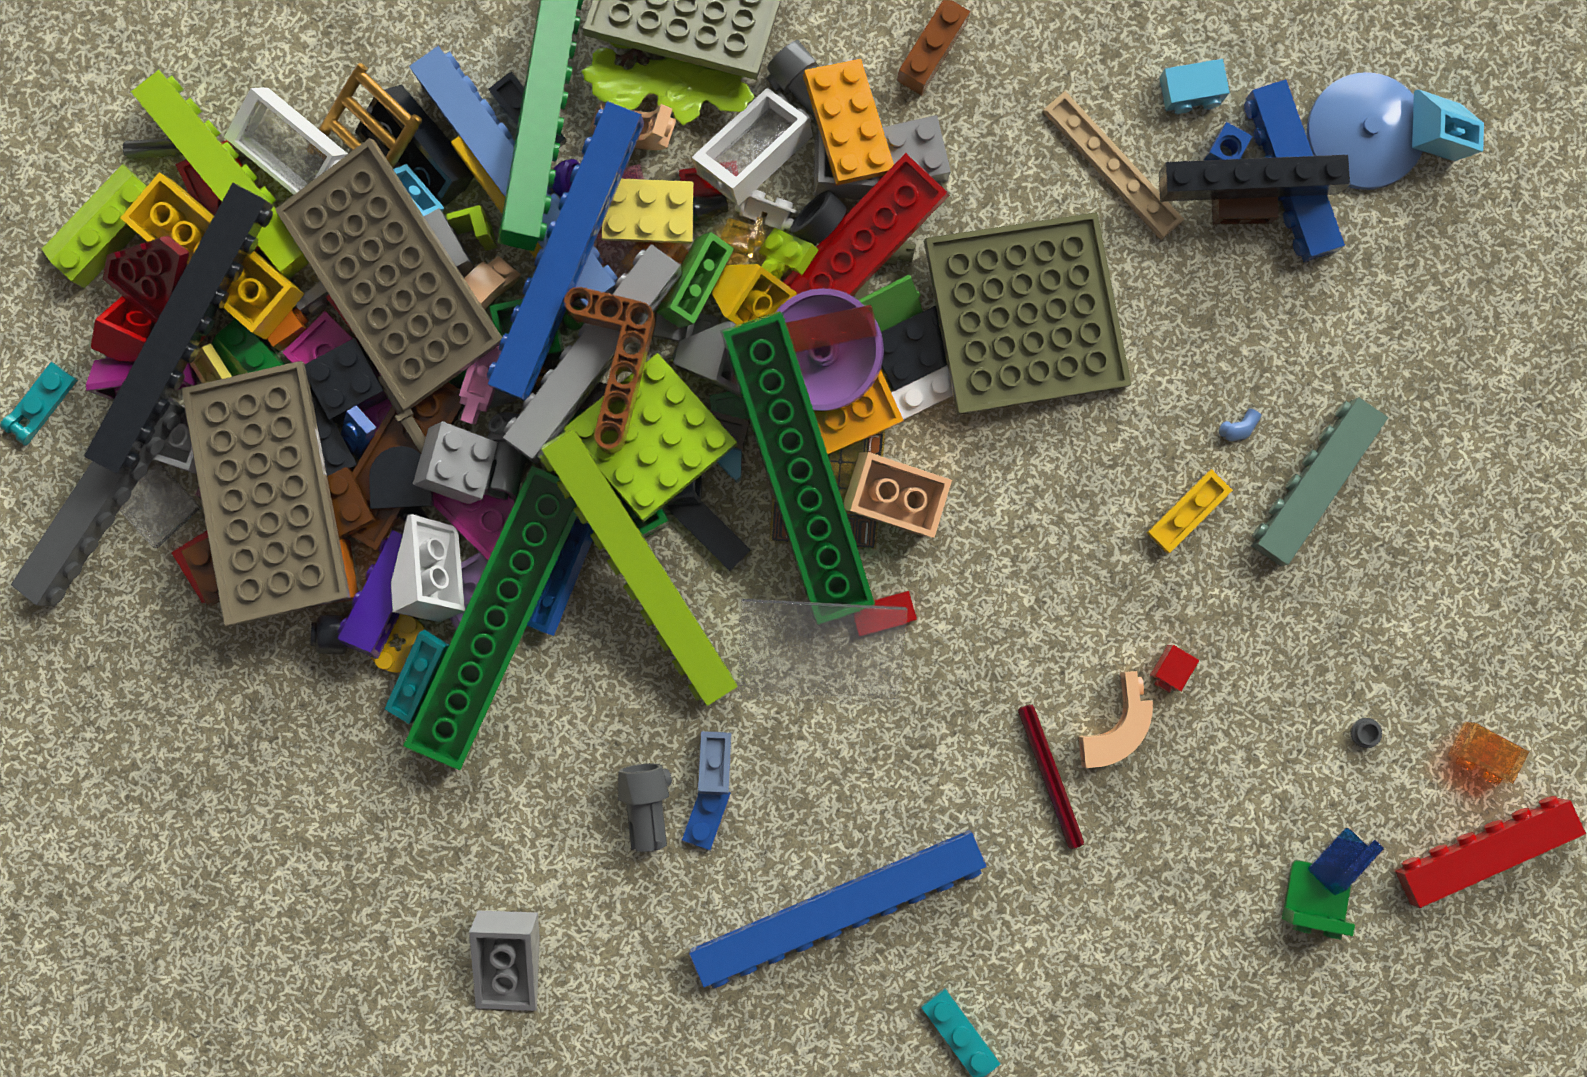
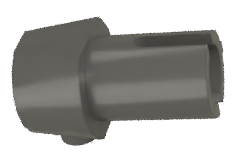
[766,40,819,122]
[484,412,527,500]
[618,763,672,852]

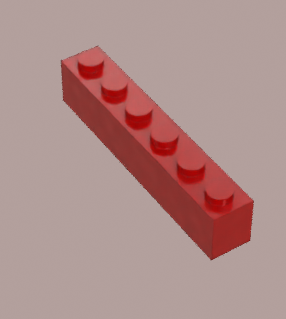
[1395,796,1586,908]

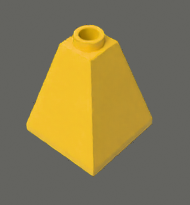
[711,264,797,325]

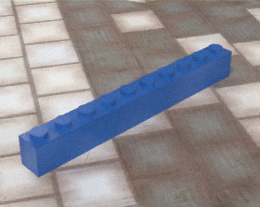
[487,101,644,401]
[690,830,987,989]

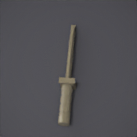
[377,376,426,453]

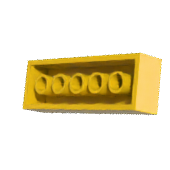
[120,172,305,339]

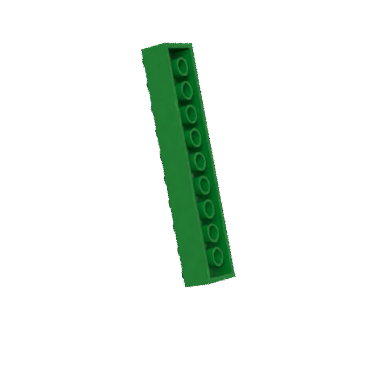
[720,311,875,624]
[403,465,578,770]

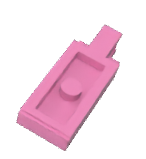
[459,346,501,424]

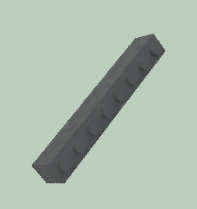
[11,397,185,607]

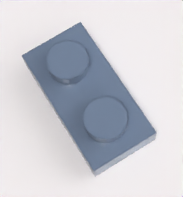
[698,731,731,795]

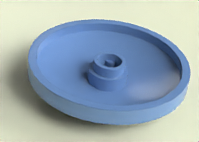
[1307,72,1423,190]

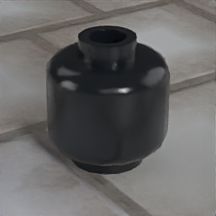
[310,615,348,655]

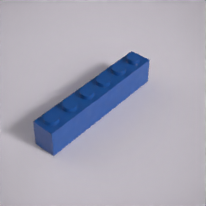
[1244,79,1345,263]

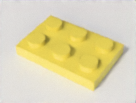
[601,179,693,244]

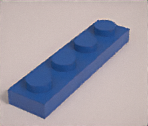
[527,516,594,636]

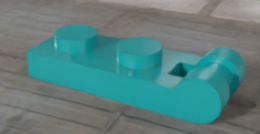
[0,362,78,446]

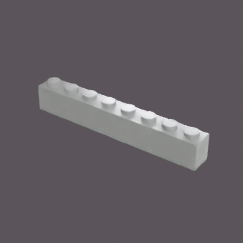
[503,244,682,465]

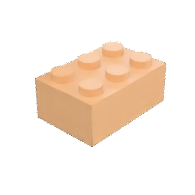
[843,452,952,538]

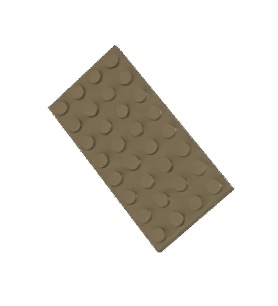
[275,138,502,410]
[182,361,351,627]

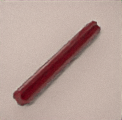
[1018,704,1084,849]

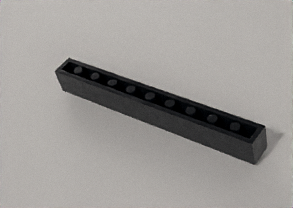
[84,182,273,475]

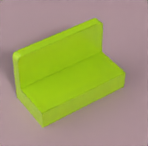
[445,205,497,251]

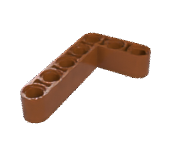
[564,287,655,454]

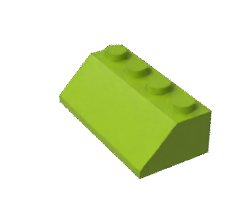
[42,164,147,288]

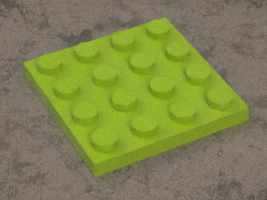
[563,353,737,522]

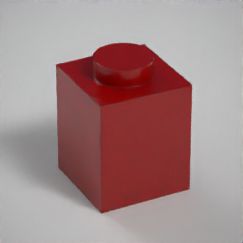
[1150,644,1200,693]

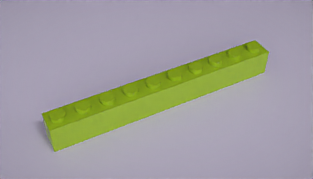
[540,427,738,706]

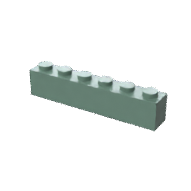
[1251,397,1389,566]

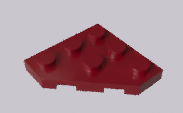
[103,236,189,323]

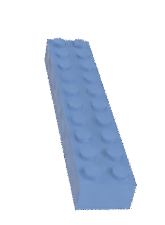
[409,46,618,307]

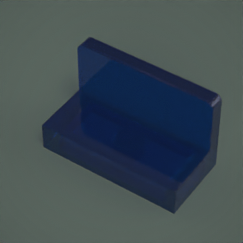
[1308,828,1384,896]

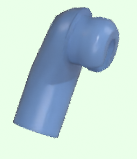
[1219,408,1262,442]

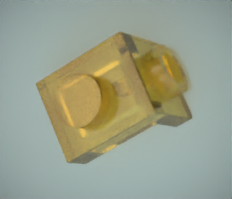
[720,217,766,258]

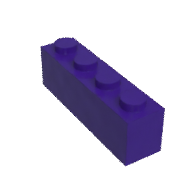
[338,530,403,660]

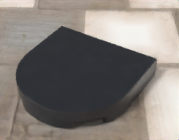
[369,446,434,509]

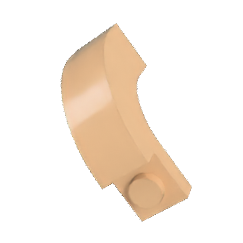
[589,101,676,150]
[464,256,521,310]
[1079,671,1153,768]

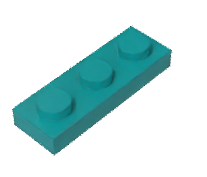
[385,630,449,724]
[921,988,1001,1077]

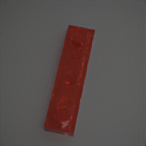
[786,305,878,353]

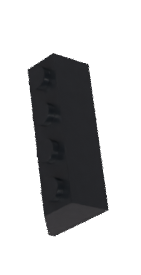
[355,85,474,207]

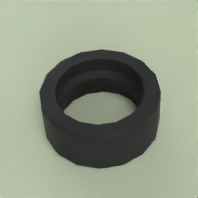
[791,190,846,246]

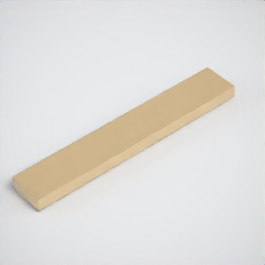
[1043,91,1184,240]

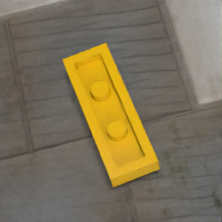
[1146,469,1233,554]

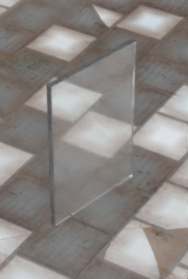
[737,599,907,707]

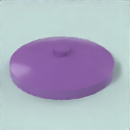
[776,289,884,411]

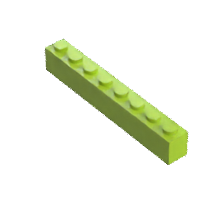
[130,70,309,279]

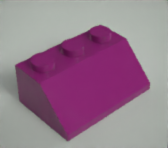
[85,356,197,400]

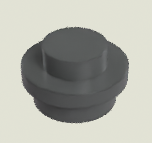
[1351,718,1382,748]

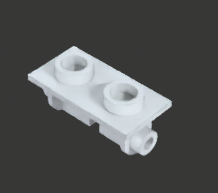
[735,190,798,231]

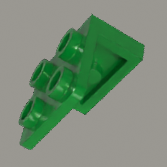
[1282,860,1355,940]

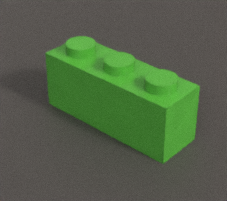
[656,232,734,328]

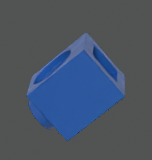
[1204,122,1253,160]

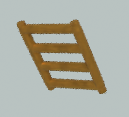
[308,63,422,168]

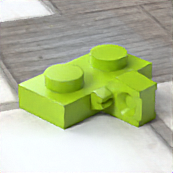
[758,227,818,279]

